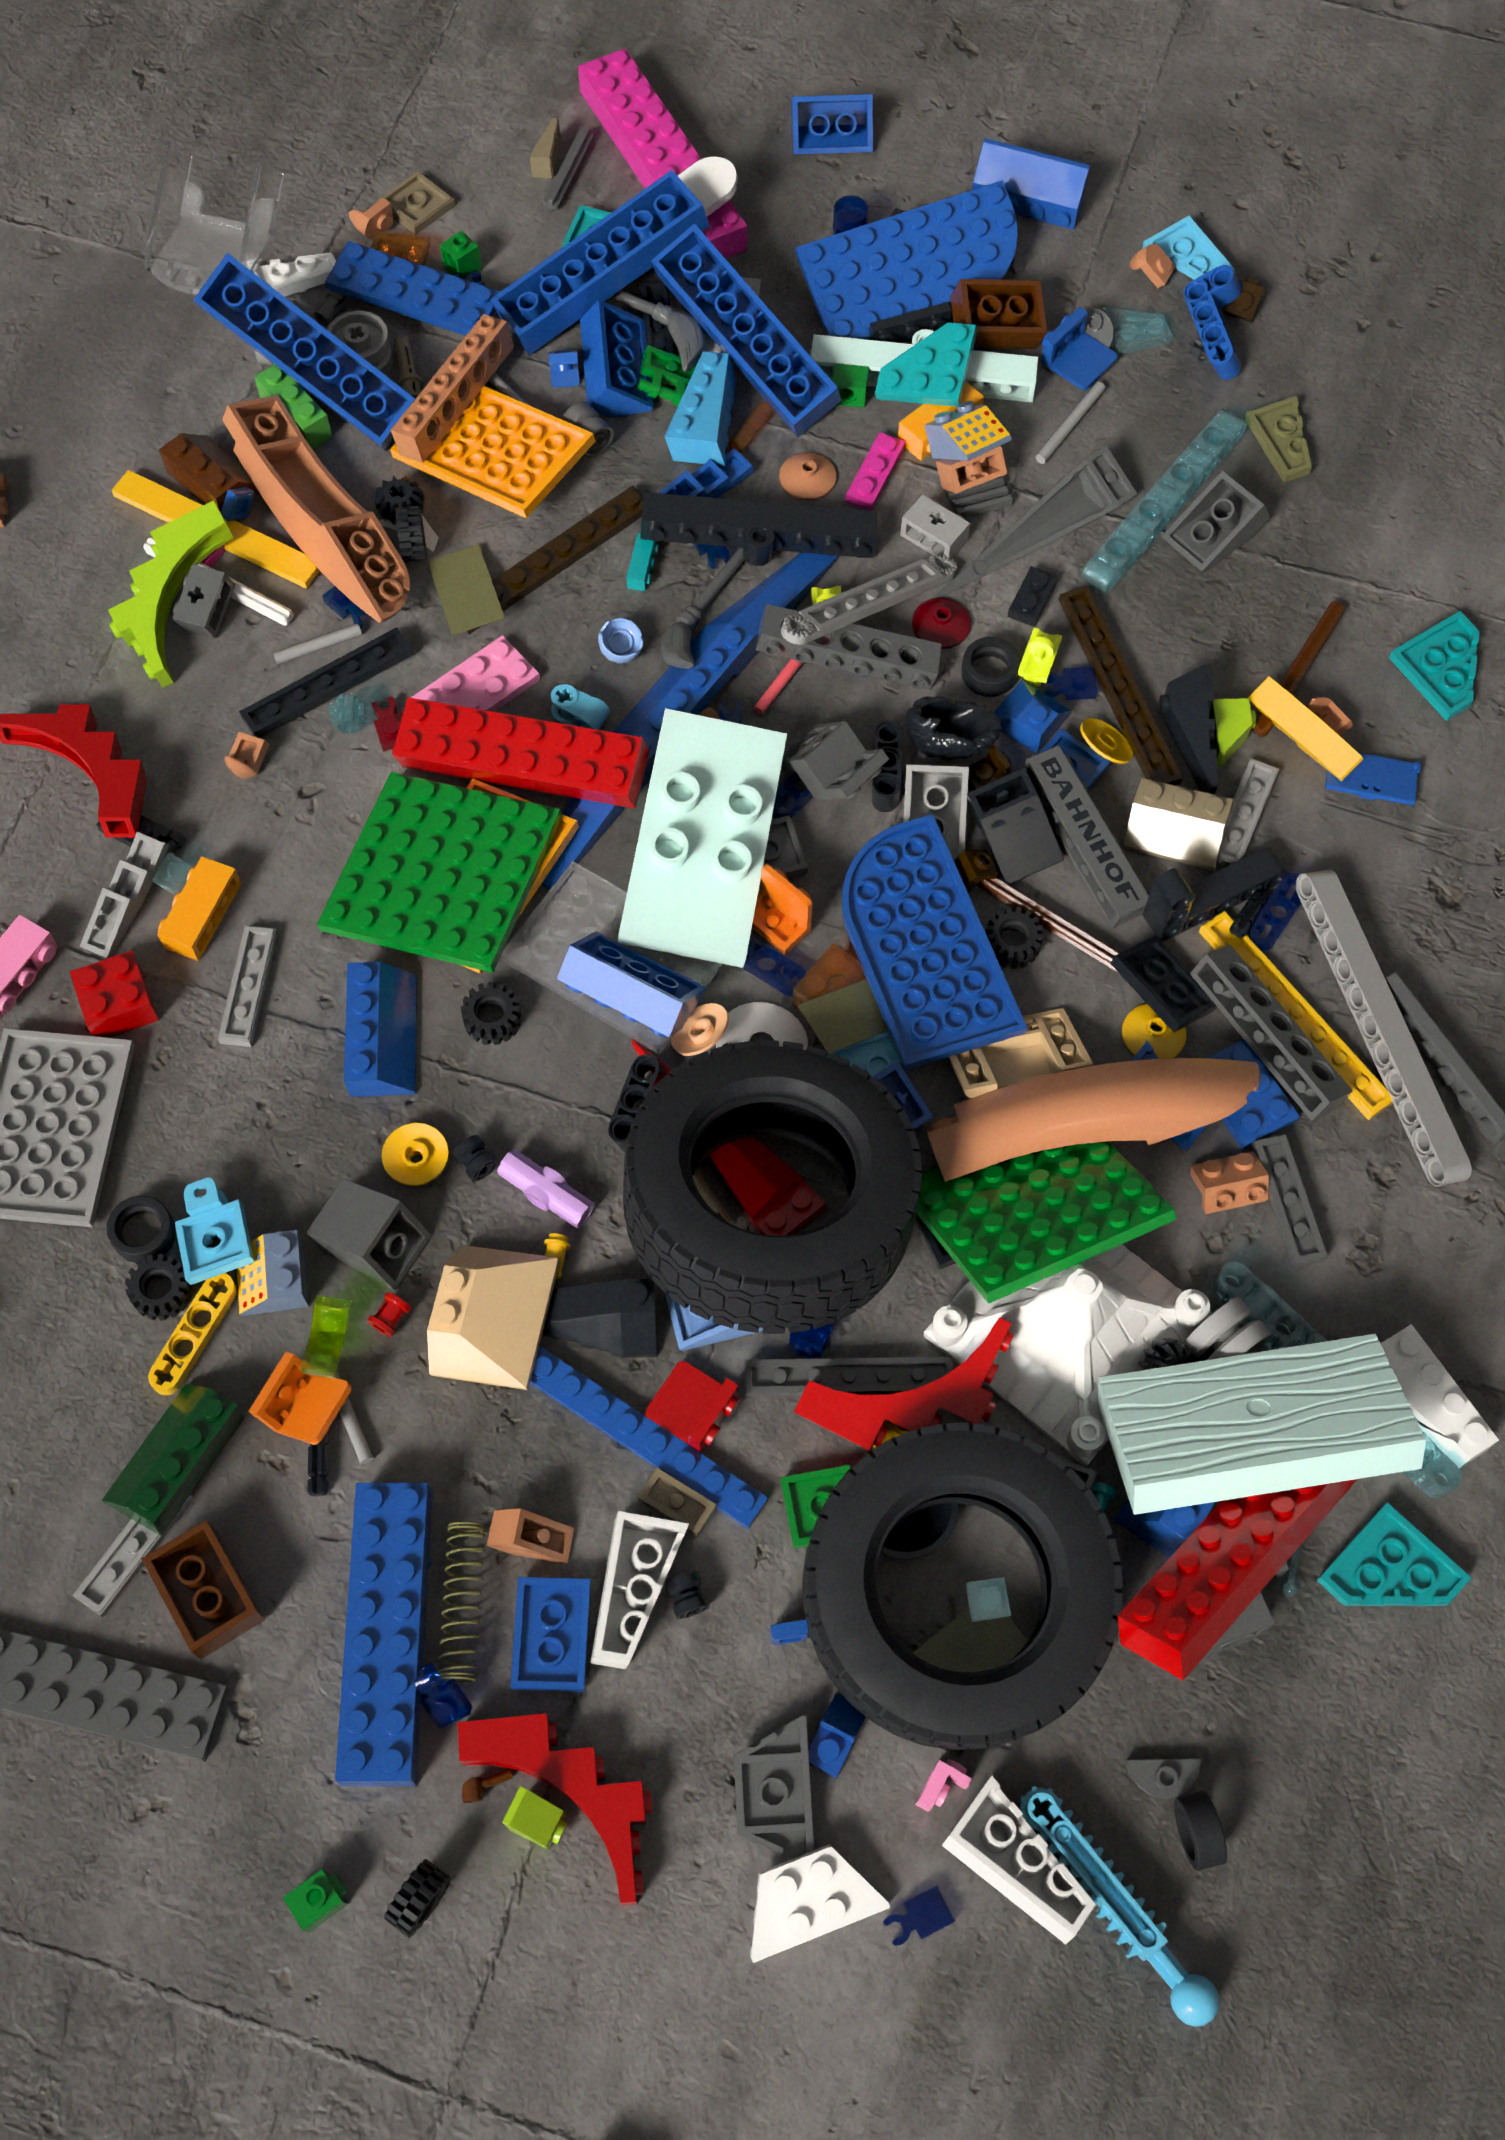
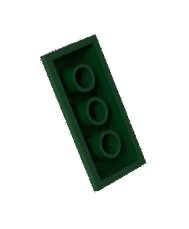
[102,1384,244,1536]

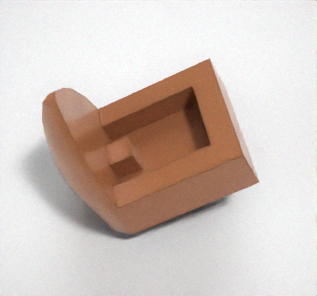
[348,198,394,240]
[1129,244,1176,288]
[1307,697,1353,736]
[224,732,270,779]

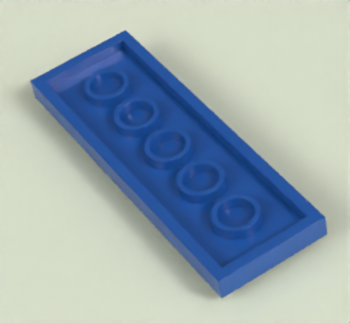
[325,241,501,336]

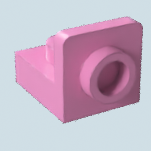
[915,1759,972,1812]

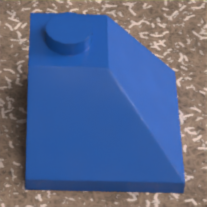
[994,680,1072,754]

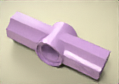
[497,1149,595,1229]

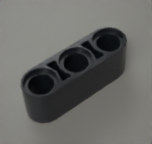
[871,720,902,812]
[608,1054,668,1152]

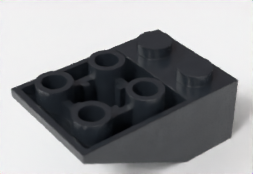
[967,767,1064,885]

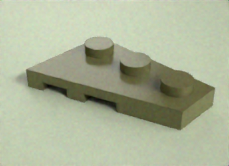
[1245,396,1312,483]

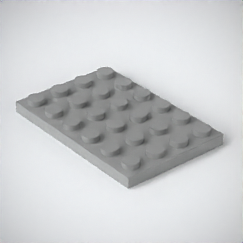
[0,1028,135,1227]

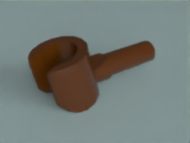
[462,1770,513,1803]

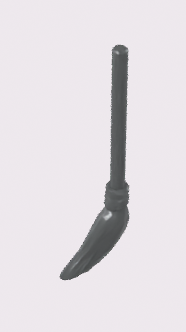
[610,290,705,373]
[660,548,744,669]

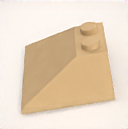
[948,1008,1093,1098]
[427,1245,560,1390]

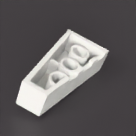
[1381,1324,1499,1468]
[590,1511,689,1669]
[942,1776,1096,1944]

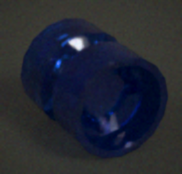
[832,195,869,235]

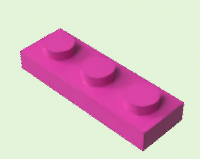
[845,432,906,511]

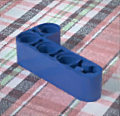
[1183,265,1242,380]

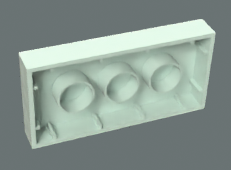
[1098,1334,1426,1515]

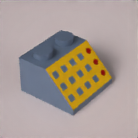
[924,401,1012,461]
[237,1230,309,1316]

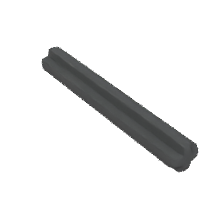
[543,127,594,211]

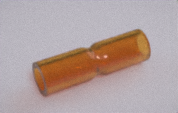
[728,402,772,454]

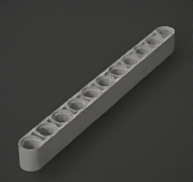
[1296,869,1472,1187]

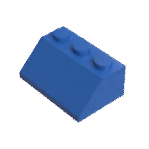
[791,94,873,154]

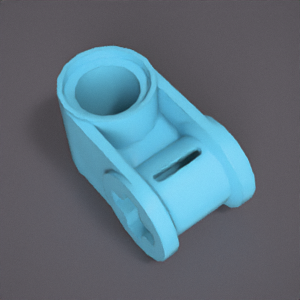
[551,684,610,730]

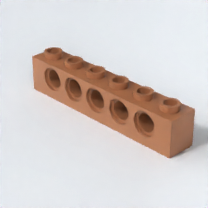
[391,314,514,463]

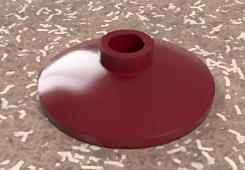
[912,598,971,649]

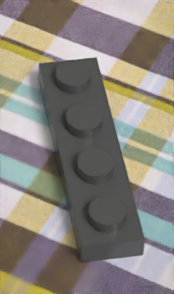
[1252,1134,1328,1268]

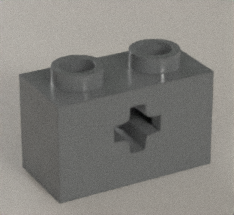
[172,564,235,639]

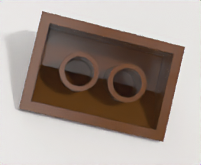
[159,433,259,513]

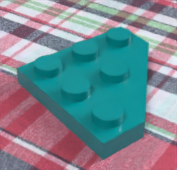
[875,323,977,407]
[1388,611,1480,721]
[1316,1502,1472,1606]

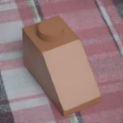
[486,1508,574,1563]

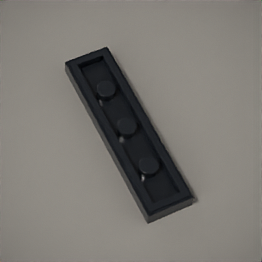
[640,280,675,355]

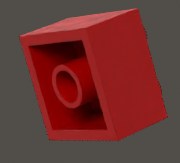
[69,950,159,1038]

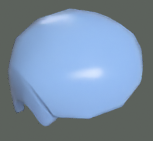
[598,617,644,664]

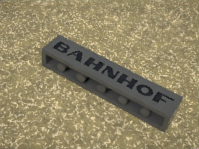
[1023,745,1150,929]

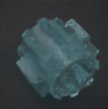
[329,694,367,734]

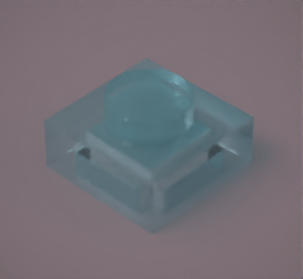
[151,853,192,895]
[966,1577,1011,1622]

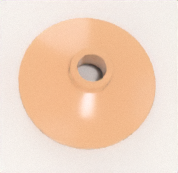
[671,1003,729,1056]

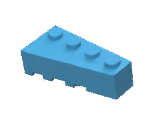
[664,351,737,466]

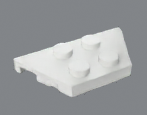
[750,1844,890,1963]

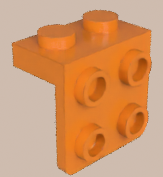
[752,864,812,956]
[248,1351,352,1445]

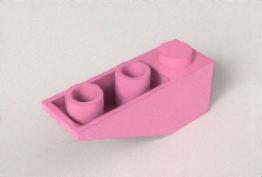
[0,915,58,1018]

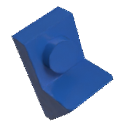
[548,349,580,388]
[808,1693,865,1779]

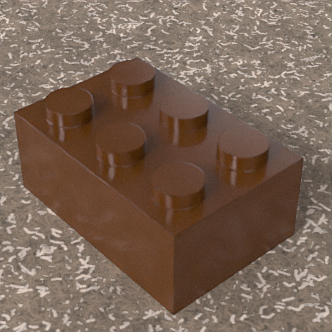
[950,279,1047,349]
[141,1520,265,1660]

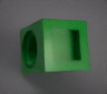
[440,230,482,280]
[828,363,869,408]

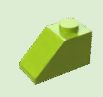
[1209,698,1256,767]
[502,1786,568,1850]

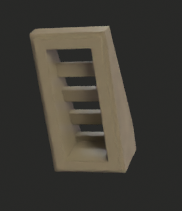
[530,118,561,179]

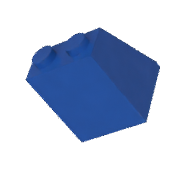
[1114,1498,1215,1558]

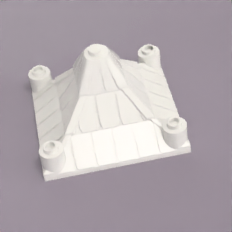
[923,1244,1212,1467]

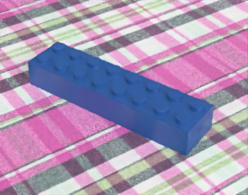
[490,170,709,355]
[651,223,841,437]
[193,253,415,451]
[335,1483,433,1787]

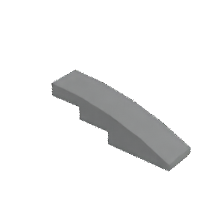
[79,832,169,958]

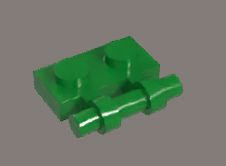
[637,345,697,407]

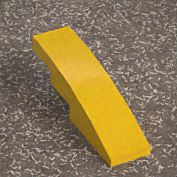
[1248,676,1363,782]

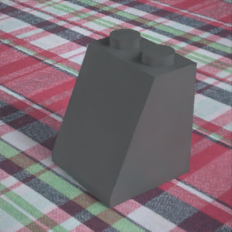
[305,1179,432,1291]

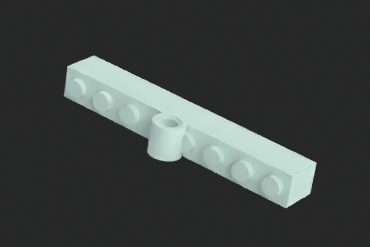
[811,329,1038,403]

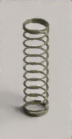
[437,1521,486,1685]

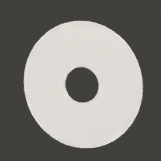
[716,1002,808,1050]

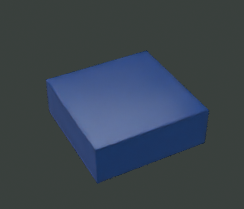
[221,487,254,521]
[770,1619,808,1646]

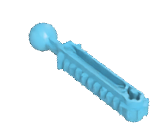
[1019,1786,1220,2027]

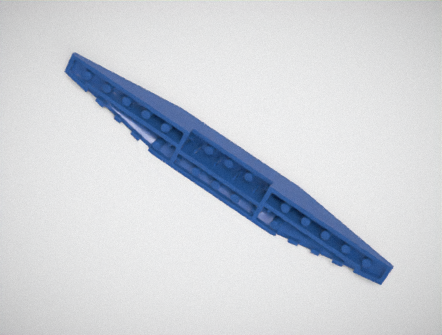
[541,553,838,893]

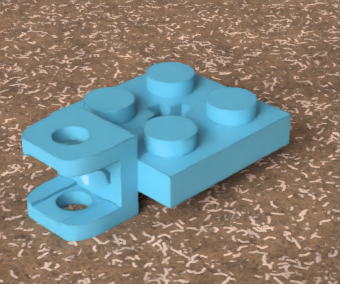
[175,1177,255,1285]

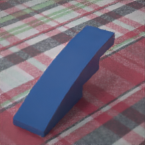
[659,448,754,498]

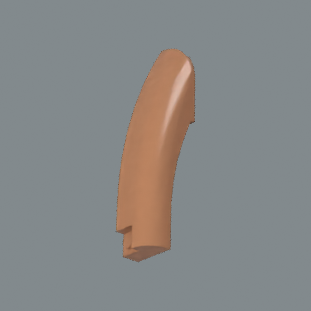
[222,395,410,623]
[926,1058,1261,1182]

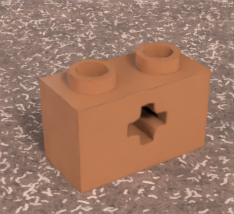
[936,445,1007,493]

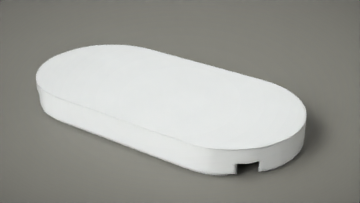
[678,157,738,216]

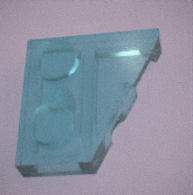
[1102,307,1173,356]

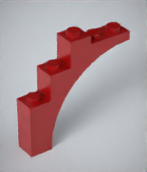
[0,704,148,838]
[794,1317,1014,1451]
[458,1713,653,1906]

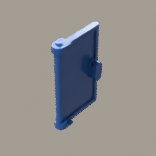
[1325,752,1421,806]

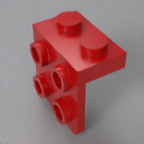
[645,1361,741,1453]

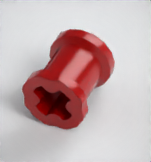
[367,1292,411,1338]

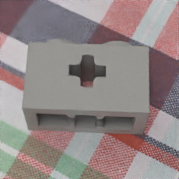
[900,495,970,560]

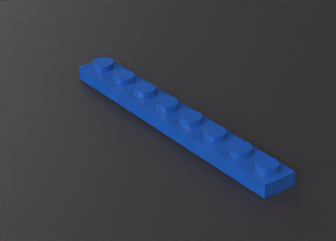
[530,1346,768,1530]

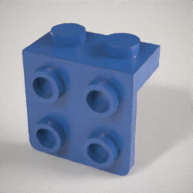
[1041,307,1118,390]

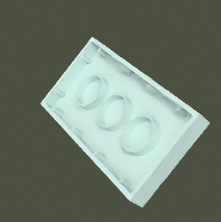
[617,708,787,968]

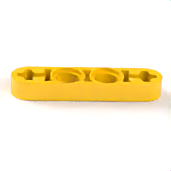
[148,1273,237,1395]

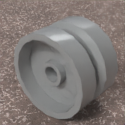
[327,310,393,376]
[1184,1296,1273,1360]

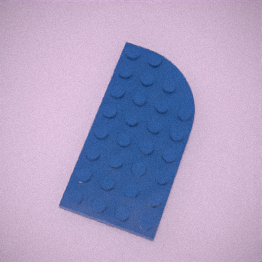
[795,180,1018,340]
[841,814,1027,1071]

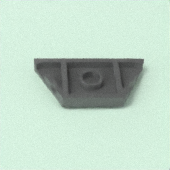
[734,1716,814,1859]

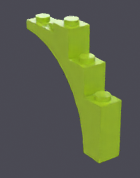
[108,500,234,688]

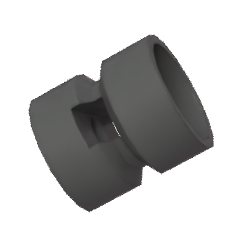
[562,401,614,457]

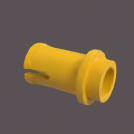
[544,1233,571,1279]

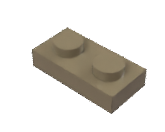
[638,1468,717,1537]

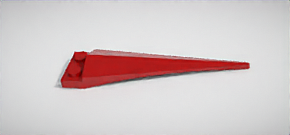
[631,1039,826,1235]

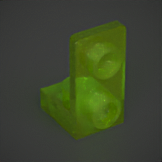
[301,1295,351,1378]

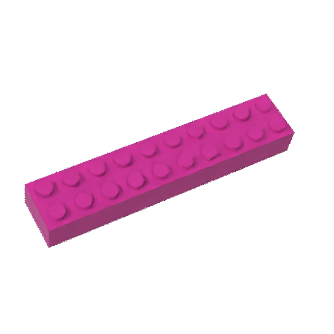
[578,49,747,259]

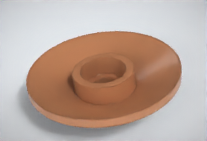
[779,452,836,501]

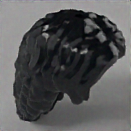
[906,696,1002,760]

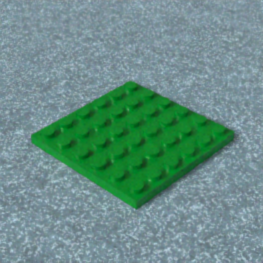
[317,772,563,973]
[917,1141,1176,1304]

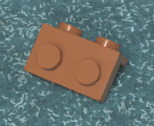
[1191,1151,1269,1214]

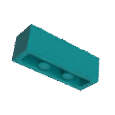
[626,533,659,591]

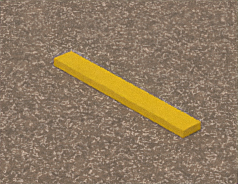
[111,470,320,589]
[1199,911,1393,1120]

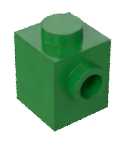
[282,1869,348,1933]

